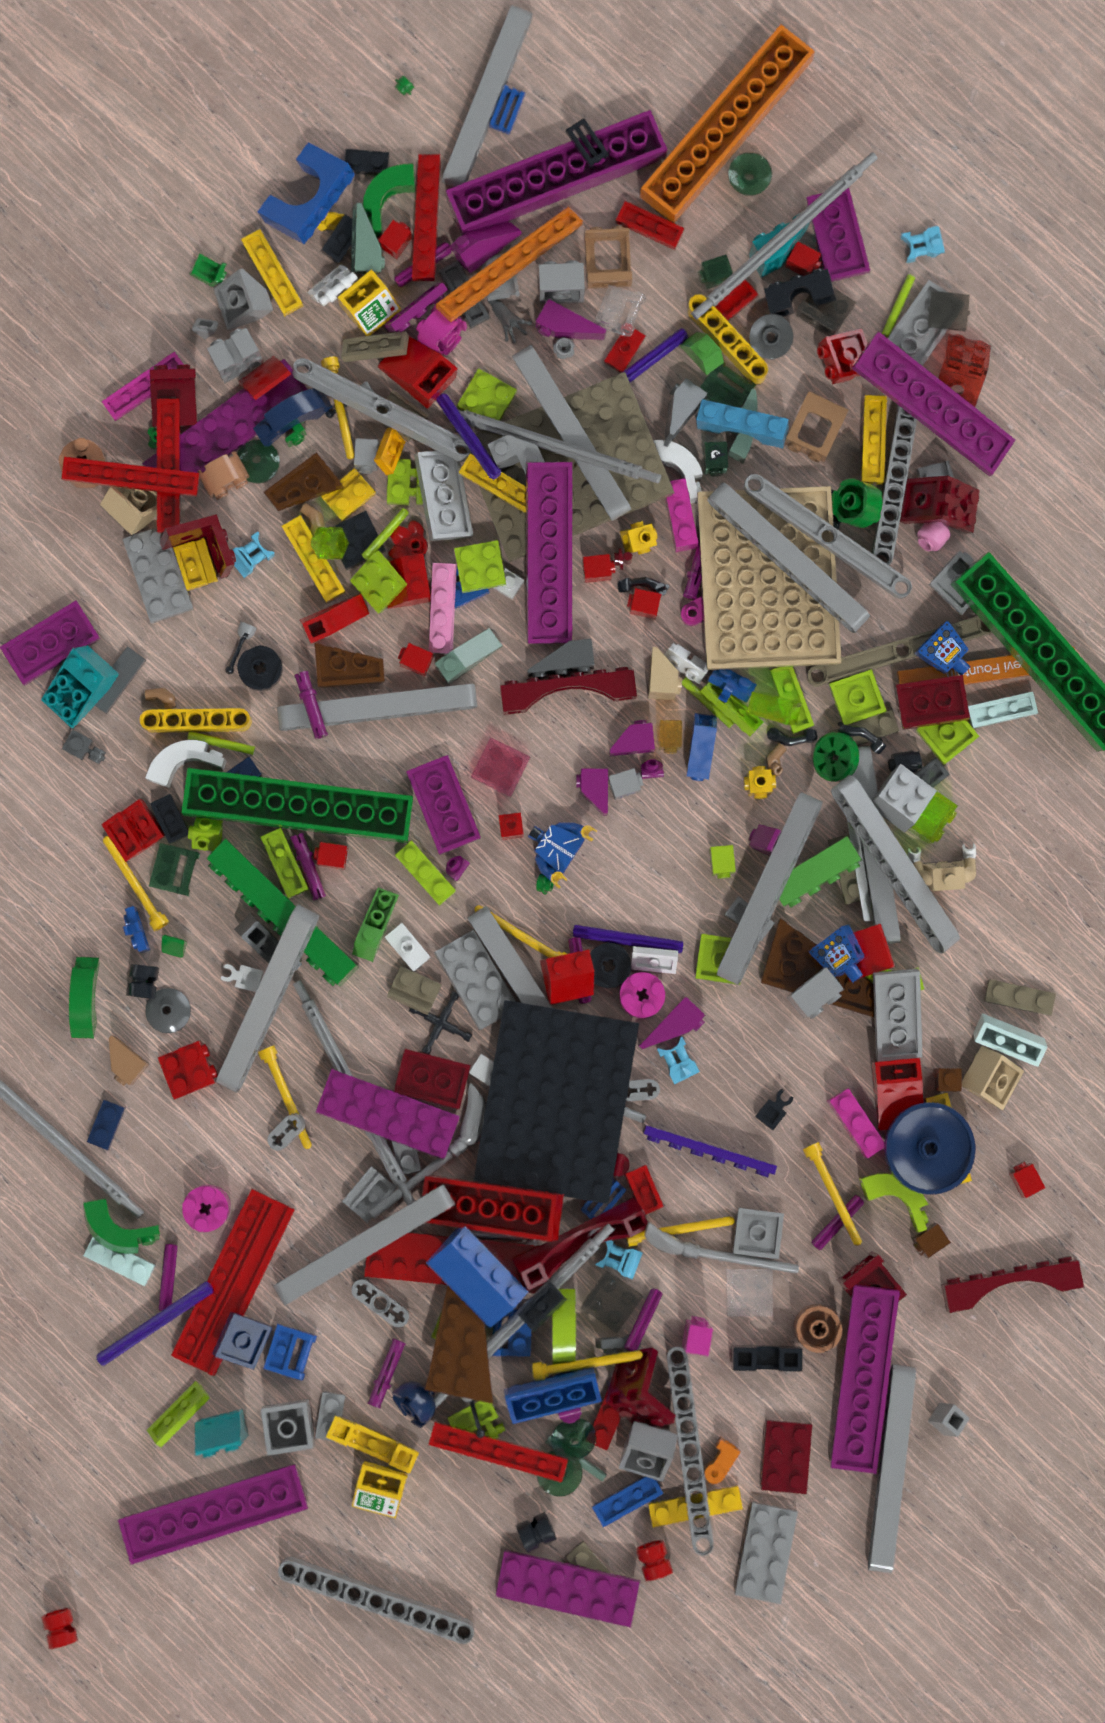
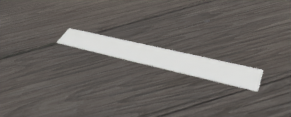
[847,819,873,921]

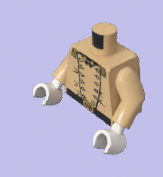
[907,843,976,891]

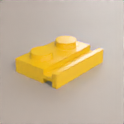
[321,468,376,522]
[173,538,218,591]

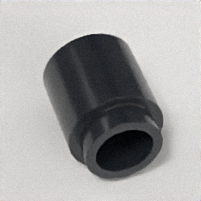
[888,750,922,773]

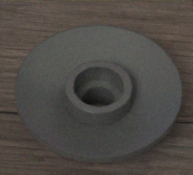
[749,314,794,359]
[145,988,191,1033]

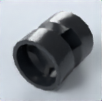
[126,964,159,999]
[515,1512,557,1553]

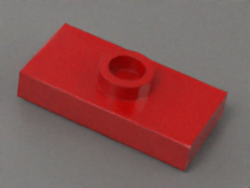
[715,279,759,321]
[604,324,646,373]

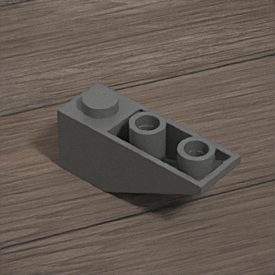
[528,639,595,679]

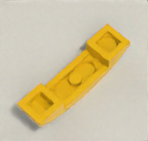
[326,1415,419,1474]

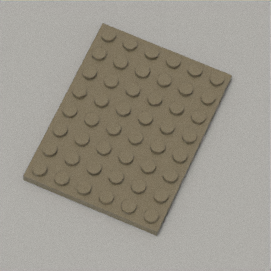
[463,372,675,562]

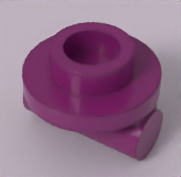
[641,759,664,779]
[446,856,470,881]
[558,1407,582,1423]

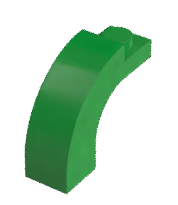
[363,164,415,237]
[69,957,100,1039]
[83,1199,160,1254]

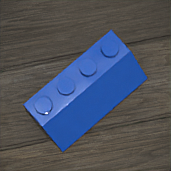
[426,1227,528,1328]
[504,1367,602,1424]

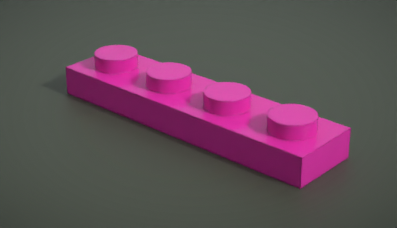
[101,351,183,421]

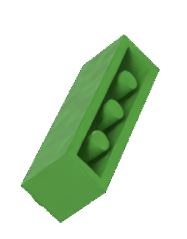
[779,836,863,908]

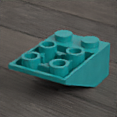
[749,213,810,278]
[41,646,119,728]
[195,1409,249,1458]

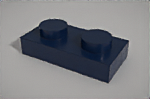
[87,1100,126,1150]

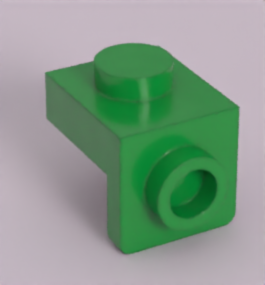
[189,254,227,287]
[285,422,307,447]

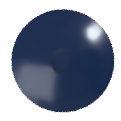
[884,1103,976,1195]

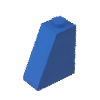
[687,713,717,781]

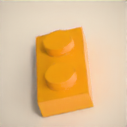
[374,427,406,475]

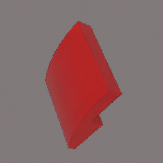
[238,356,291,400]
[101,799,166,862]
[849,924,895,981]

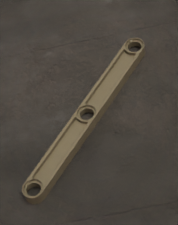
[807,616,992,687]

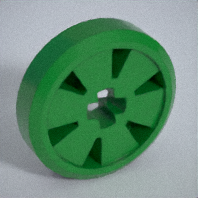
[812,732,859,782]

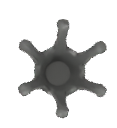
[487,299,532,343]

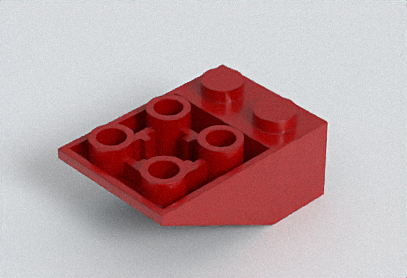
[377,336,458,409]
[871,1058,923,1130]

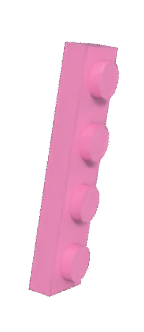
[429,563,457,654]

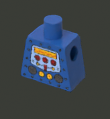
[914,621,971,675]
[809,925,865,983]

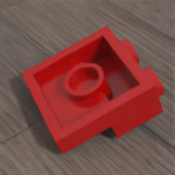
[817,329,868,385]
[158,1041,218,1100]

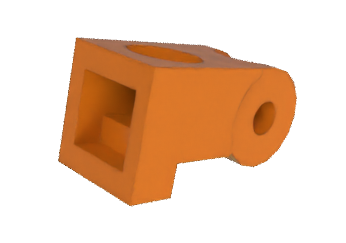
[704,1437,741,1484]

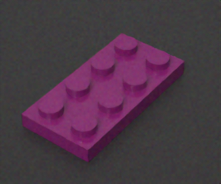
[806,188,871,282]
[0,600,101,686]
[406,755,481,855]

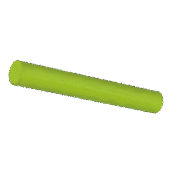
[881,274,915,338]
[362,508,409,560]
[682,677,734,729]
[187,731,255,755]

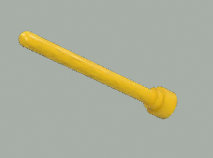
[321,356,355,460]
[103,836,169,932]
[474,905,567,958]
[258,1045,312,1149]
[803,1142,862,1246]
[627,1216,735,1247]
[532,1350,643,1381]

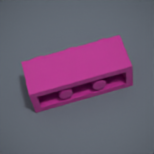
[665,478,698,553]
[827,1088,885,1158]
[682,1316,713,1356]

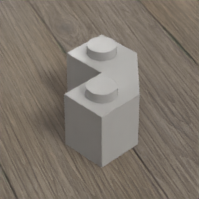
[487,435,545,474]

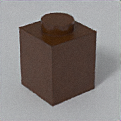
[935,1068,962,1092]
[913,1223,951,1258]

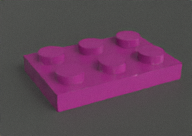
[383,283,448,332]

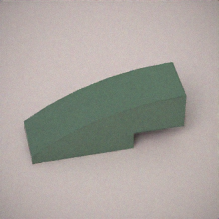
[728,389,758,464]

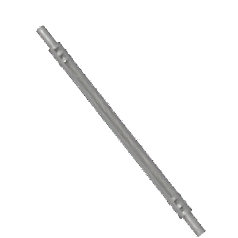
[691,152,878,320]
[443,410,661,483]
[293,980,415,1206]
[0,1080,144,1219]
[434,1224,614,1408]

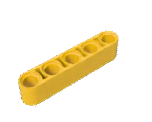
[687,294,768,385]
[139,708,252,733]

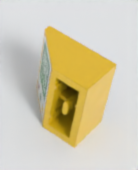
[337,269,401,336]
[351,1461,408,1519]

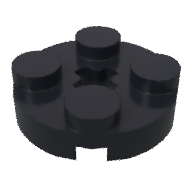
[237,645,283,691]
[590,943,631,988]

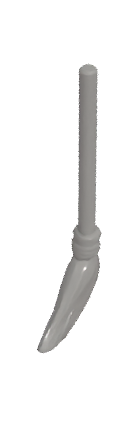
[369,1083,487,1219]
[644,1222,799,1274]

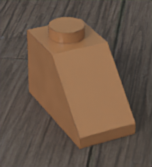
[109,1035,150,1086]

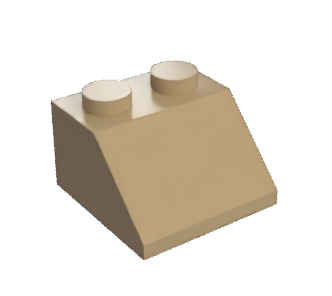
[100,486,157,535]
[648,647,682,700]
[962,1046,1024,1110]

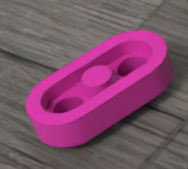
[681,596,704,626]

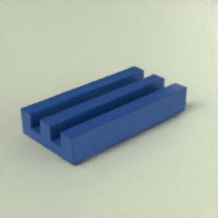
[489,85,525,135]
[580,1178,627,1219]

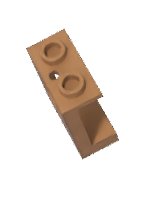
[585,226,632,289]
[785,391,848,462]

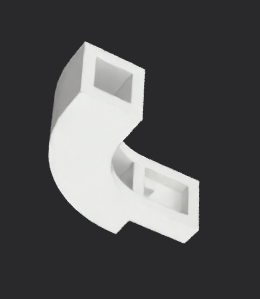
[653,440,703,504]
[145,740,227,788]

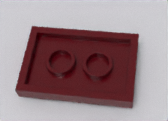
[895,675,970,730]
[394,1049,471,1109]
[760,1419,813,1494]

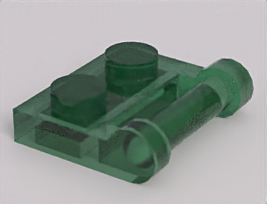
[700,362,757,408]
[149,843,200,897]

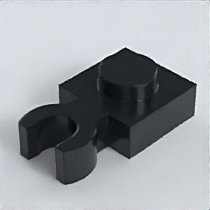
[755,1089,794,1131]

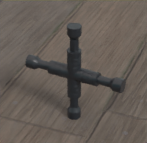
[409,991,473,1055]

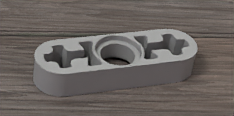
[352,1279,409,1327]

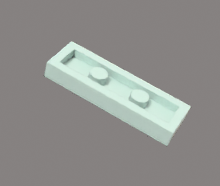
[968,691,1038,729]
[83,1237,156,1286]

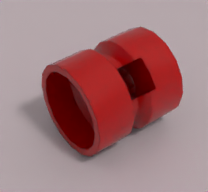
[635,1540,673,1581]
[41,1607,78,1649]

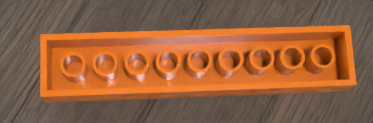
[640,24,815,223]

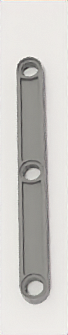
[292,358,471,462]
[744,474,912,599]

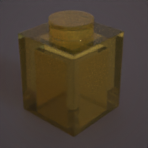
[659,720,682,754]

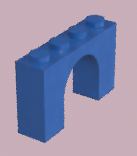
[257,142,355,245]

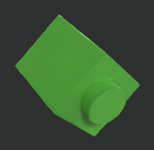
[680,332,724,375]

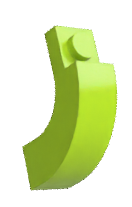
[859,1173,929,1233]
[552,1289,576,1371]

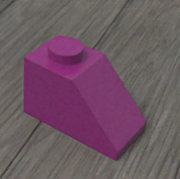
[609,720,655,757]
[576,768,608,816]
[749,824,781,856]

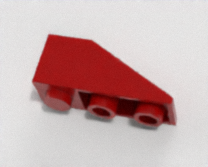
[300,593,369,643]

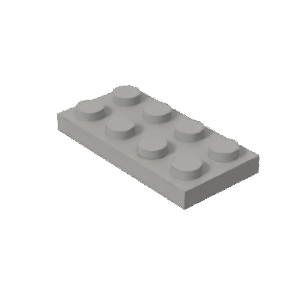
[888,280,965,366]
[414,450,473,541]
[123,528,194,624]
[434,930,515,1031]
[873,969,922,1062]
[735,1502,798,1604]

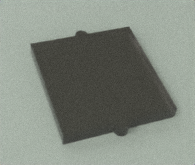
[927,291,970,331]
[826,430,862,481]

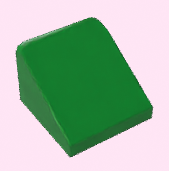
[161,935,187,958]

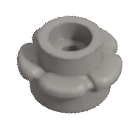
[553,338,575,359]

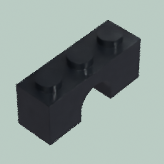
[764,268,837,317]
[731,1345,803,1372]

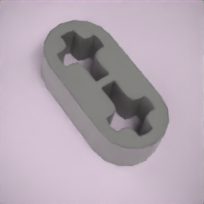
[626,1079,660,1101]
[267,1113,306,1151]

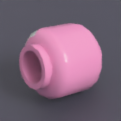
[917,522,950,552]

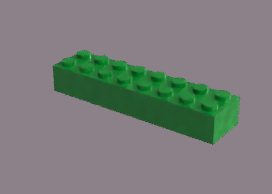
[206,839,359,987]

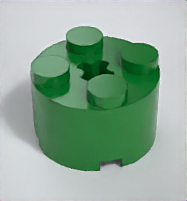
[832,478,883,528]

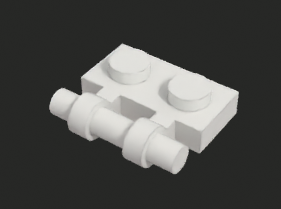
[307,265,358,307]

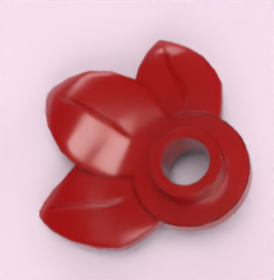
[388,520,428,559]

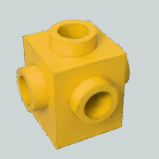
[620,521,657,555]
[743,766,776,799]

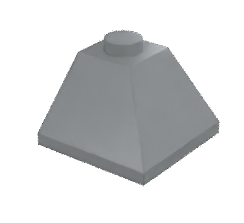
[214,269,273,329]

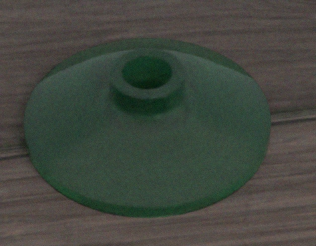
[728,152,772,196]
[237,440,280,484]
[551,1418,597,1461]
[537,1450,583,1497]

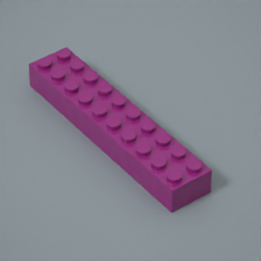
[446,110,667,235]

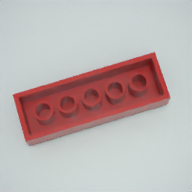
[422,1175,564,1242]

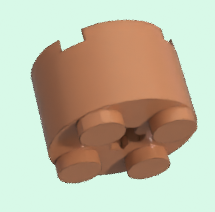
[58,438,107,488]
[197,452,249,500]
[794,1304,842,1353]

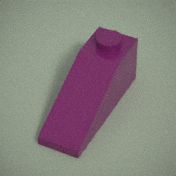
[449,221,522,274]
[536,299,607,340]
[638,997,706,1050]

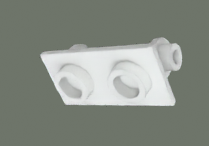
[665,643,709,684]

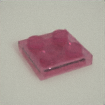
[471,737,531,798]

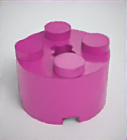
[416,305,467,356]
[619,972,665,1019]
[182,1185,231,1232]

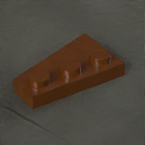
[264,452,344,511]
[314,642,385,688]

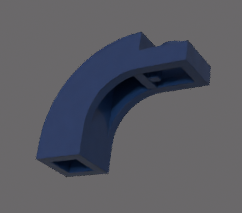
[253,388,333,447]

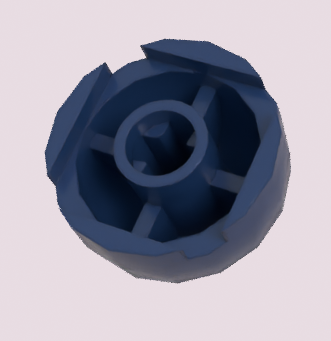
[392,1381,436,1428]

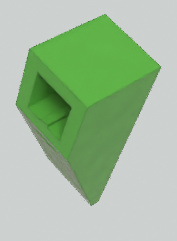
[352,887,399,962]

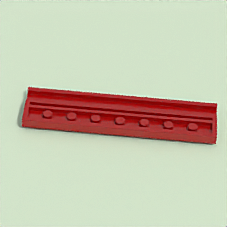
[171,1189,296,1376]
[364,1232,547,1294]

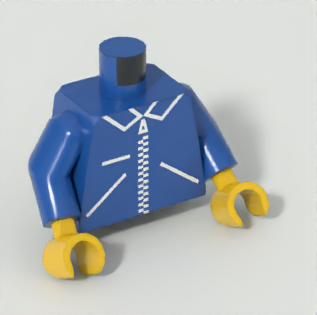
[528,822,597,889]

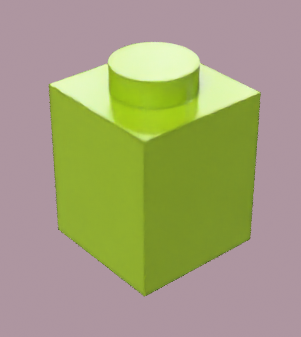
[709,845,736,879]

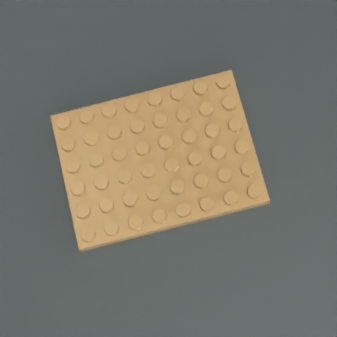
[697,486,842,670]

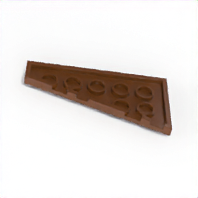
[760,918,875,1018]
[425,1285,493,1404]

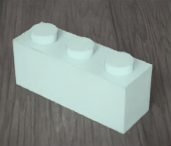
[973,1013,1047,1067]

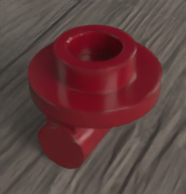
[614,548,633,570]
[614,1153,630,1177]

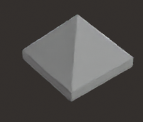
[192,318,219,340]

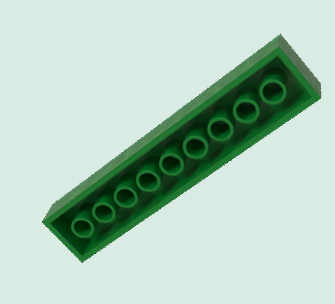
[950,552,1105,752]
[181,768,413,843]

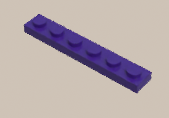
[643,1125,777,1177]

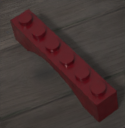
[500,667,637,715]
[512,1197,648,1290]
[941,1256,1085,1313]

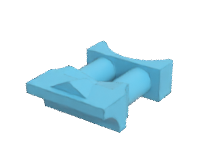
[900,226,945,263]
[233,532,275,578]
[657,1037,700,1085]
[595,1240,643,1279]

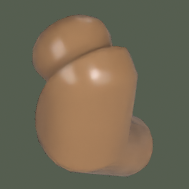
[300,503,325,535]
[145,688,176,709]
[766,743,787,776]

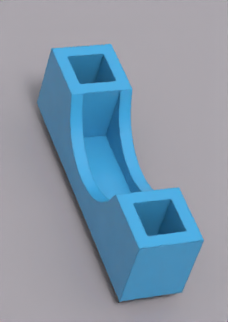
[696,399,789,449]

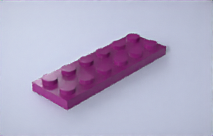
[315,1069,460,1160]
[495,1549,641,1628]

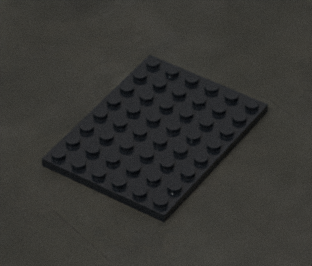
[473,1000,639,1204]

